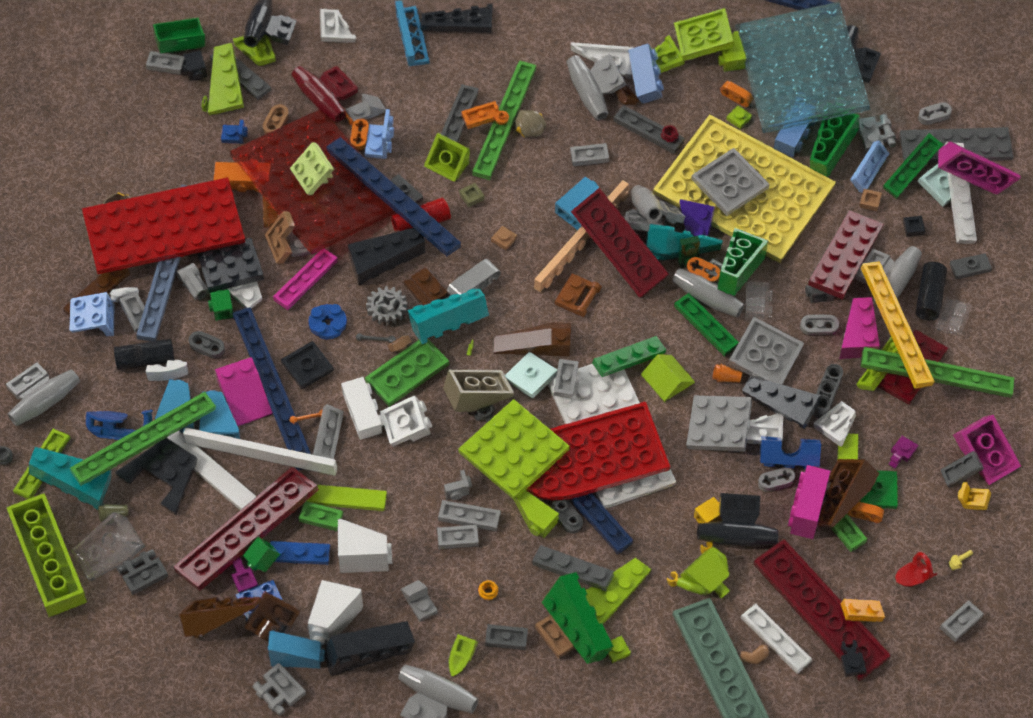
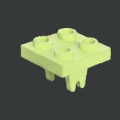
[290,142,334,195]

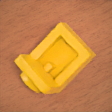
[958,482,991,510]

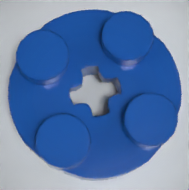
[309,304,347,340]

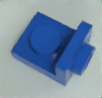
[221,120,248,144]

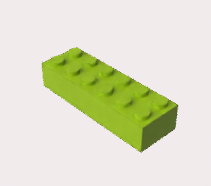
[6,493,87,617]

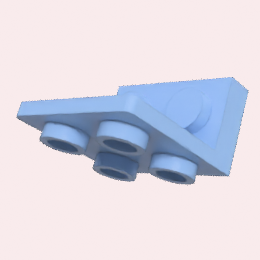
[365,109,394,159]
[70,292,115,336]

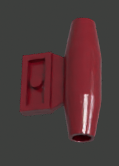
[291,66,358,122]

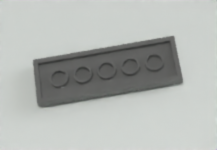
[899,127,1013,163]

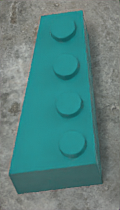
[29,447,112,510]

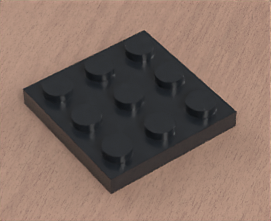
[197,238,264,293]

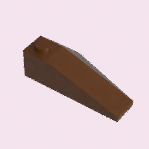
[817,459,879,527]

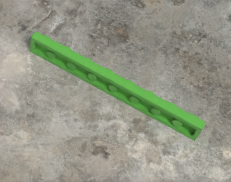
[472,61,536,180]
[861,347,1014,398]
[70,392,216,486]

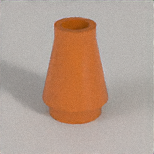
[712,364,742,383]

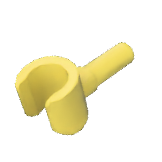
[949,550,973,570]

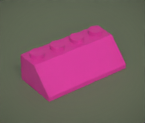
[938,141,1020,194]

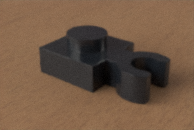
[841,640,866,677]

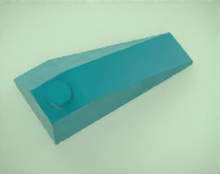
[646,224,723,261]

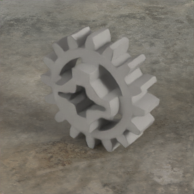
[366,286,407,326]

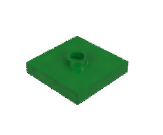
[859,470,898,509]

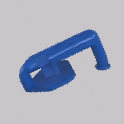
[86,409,153,440]

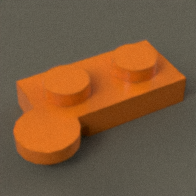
[461,101,509,129]

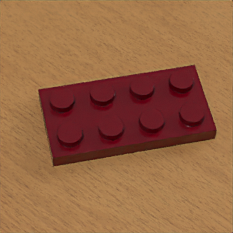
[877,329,948,405]

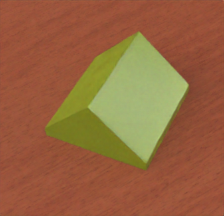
[424,133,470,182]
[641,354,695,402]

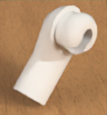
[110,287,139,302]

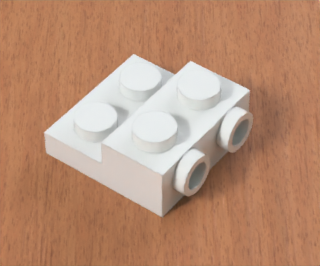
[380,396,432,447]

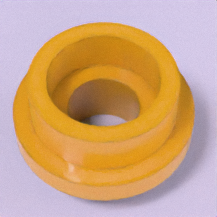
[478,580,498,600]

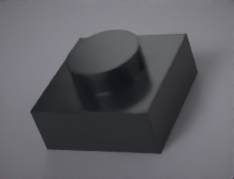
[903,215,926,237]

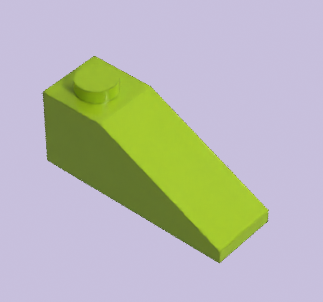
[514,490,559,538]

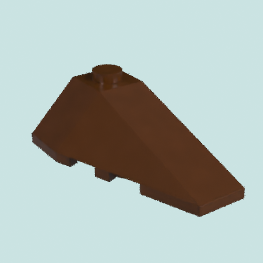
[493,322,571,357]
[179,597,262,638]

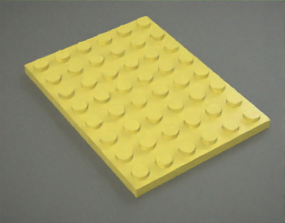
[653,115,836,263]

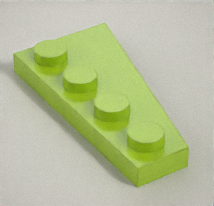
[208,43,244,115]
[586,558,651,624]

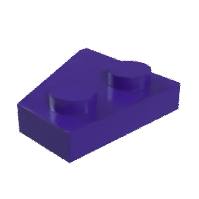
[679,199,715,236]

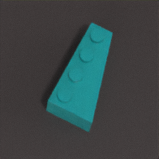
[408,288,489,344]

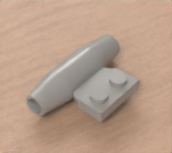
[567,54,627,121]
[631,185,685,224]
[855,246,922,309]
[672,258,744,318]
[6,363,80,426]
[398,665,479,718]

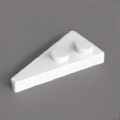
[571,43,633,79]

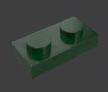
[679,236,700,269]

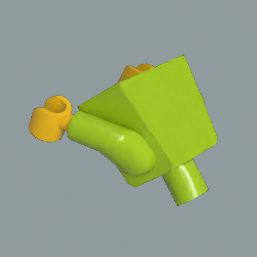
[666,542,730,598]

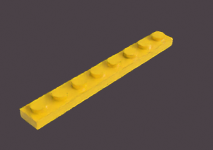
[861,261,934,388]

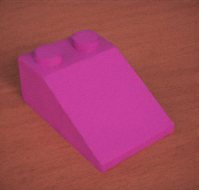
[215,357,272,426]
[953,415,1021,485]

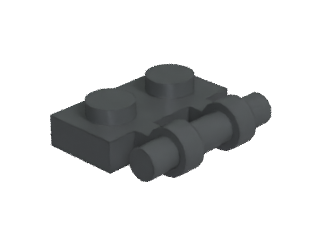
[117,549,168,595]

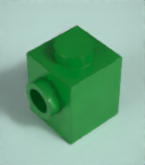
[208,290,233,321]
[243,537,280,573]

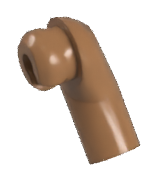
[740,645,769,664]

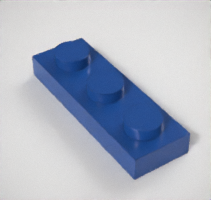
[270,541,330,565]

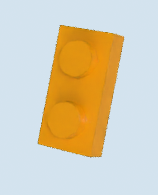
[841,599,885,622]

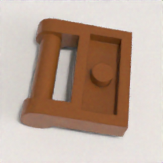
[555,273,602,317]

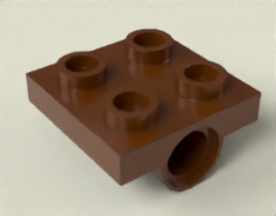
[244,591,301,642]

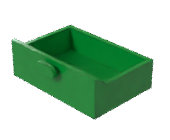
[153,18,205,54]

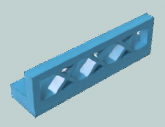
[395,0,429,67]

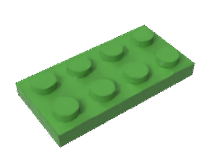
[365,338,449,407]

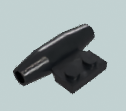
[244,0,297,48]
[824,25,881,87]
[697,493,779,547]

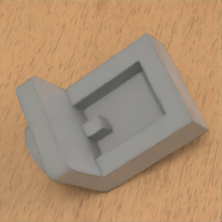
[444,470,472,500]

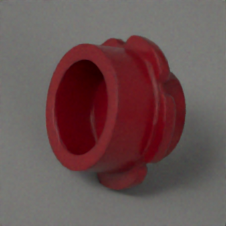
[661,125,679,142]

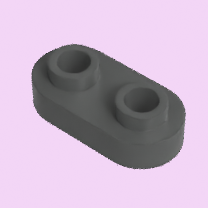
[189,331,225,359]
[551,500,583,534]

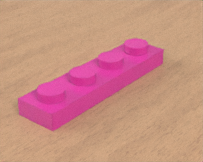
[273,248,338,310]

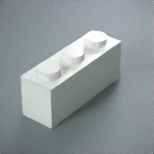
[341,377,384,440]

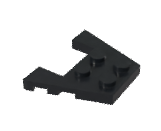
[115,438,198,515]

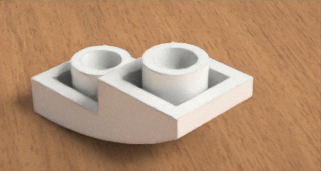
[146,360,188,381]

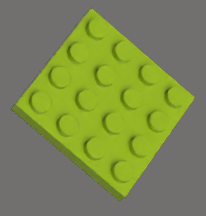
[458,399,570,500]

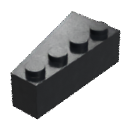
[348,228,426,286]
[325,621,415,676]

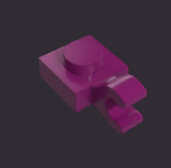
[888,435,919,469]
[232,558,258,593]

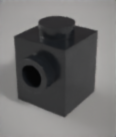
[182,50,207,81]

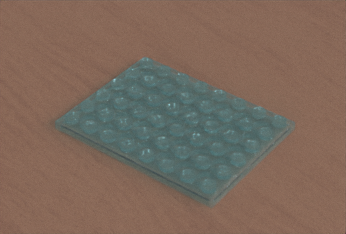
[735,2,870,133]

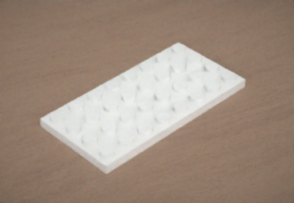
[547,364,676,509]

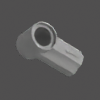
[176,263,209,300]

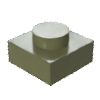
[459,183,484,208]

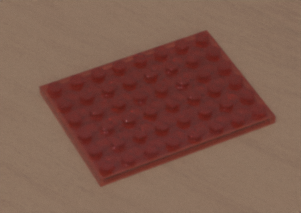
[230,110,396,255]

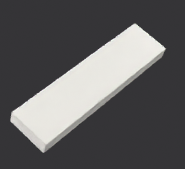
[741,604,813,674]

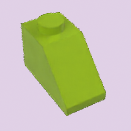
[718,31,746,72]

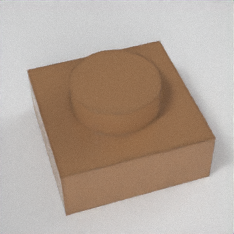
[859,189,882,211]
[491,226,517,250]
[387,335,412,353]

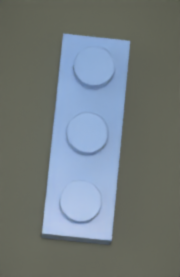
[850,141,889,193]

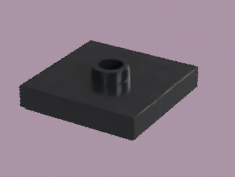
[280,341,334,390]

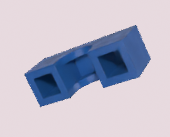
[760,436,821,469]

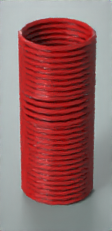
[391,197,451,232]

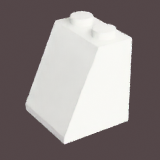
[338,519,392,573]
[308,580,363,645]

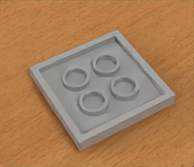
[691,148,770,216]
[728,317,804,384]
[686,395,752,451]

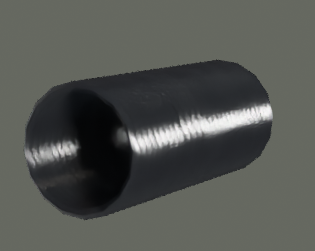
[915,261,947,321]
[114,338,175,370]

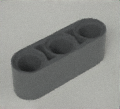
[813,364,843,418]

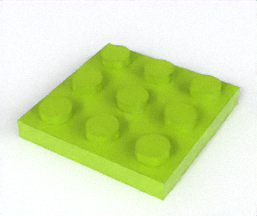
[674,8,735,61]

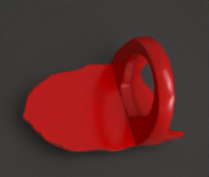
[895,552,938,587]

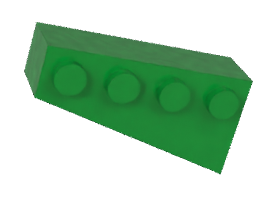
[810,103,859,177]
[717,228,768,296]
[541,572,614,664]

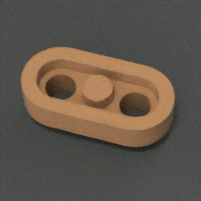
[263,104,289,137]

